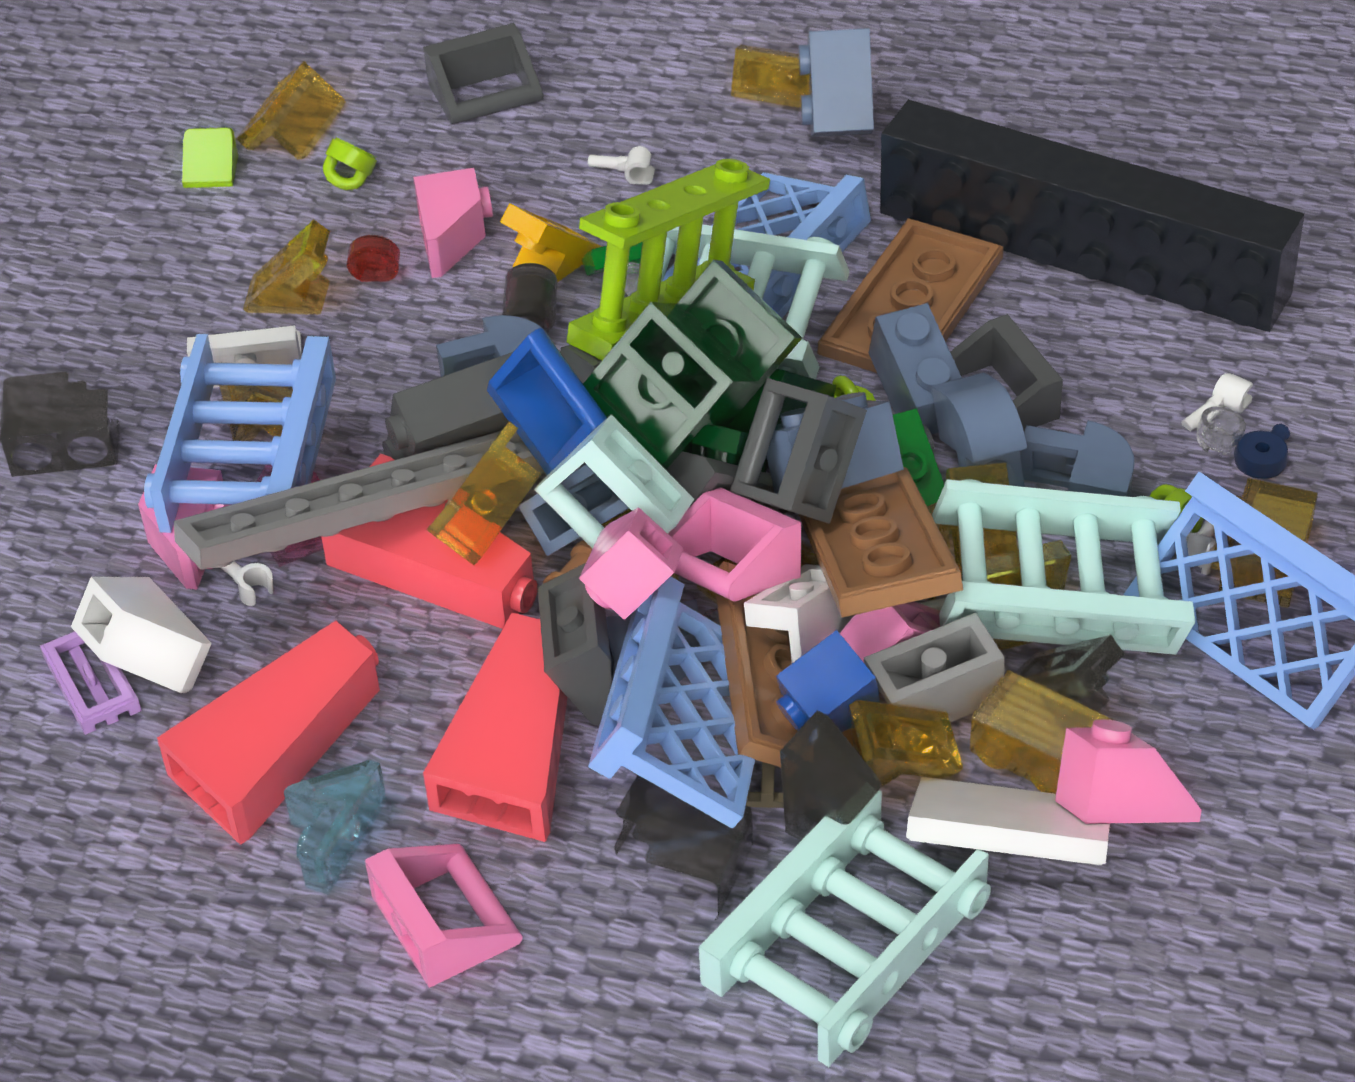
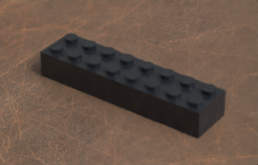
[880,99,1305,332]

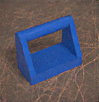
[487,328,607,475]

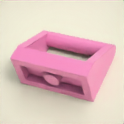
[667,487,801,601]
[365,844,522,988]

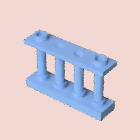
[144,334,336,533]

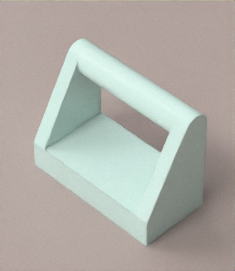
[534,414,694,549]

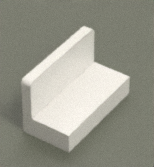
[187,325,302,388]
[744,564,854,663]

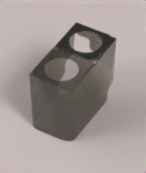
[0,372,120,477]
[614,775,753,921]

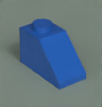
[776,630,882,741]

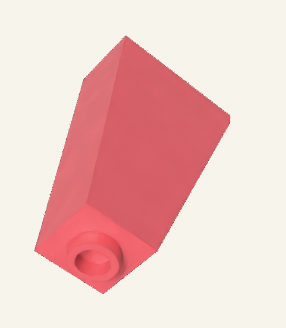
[321,454,538,629]
[423,613,568,842]
[157,620,380,845]

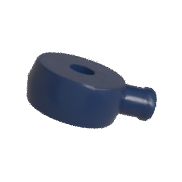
[1234,424,1290,479]

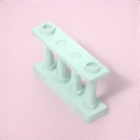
[661,224,850,379]
[932,479,1195,655]
[699,780,991,1067]

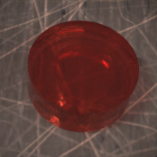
[347,235,400,282]

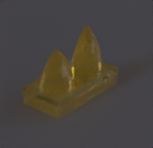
[731,44,810,108]

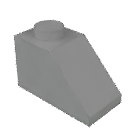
[864,612,1005,723]

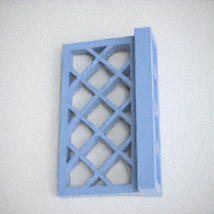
[663,172,871,318]
[1124,472,1355,730]
[588,576,755,829]

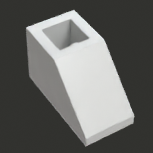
[71,577,212,693]

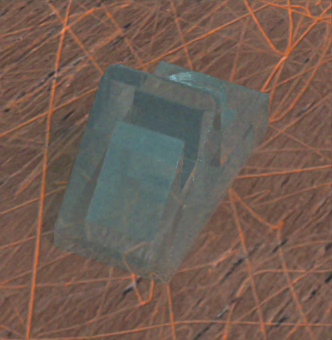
[284,760,387,895]

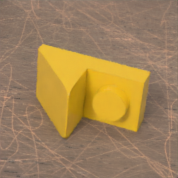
[500,203,602,288]

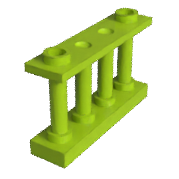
[567,159,770,360]

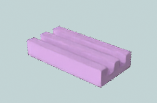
[40,632,142,735]

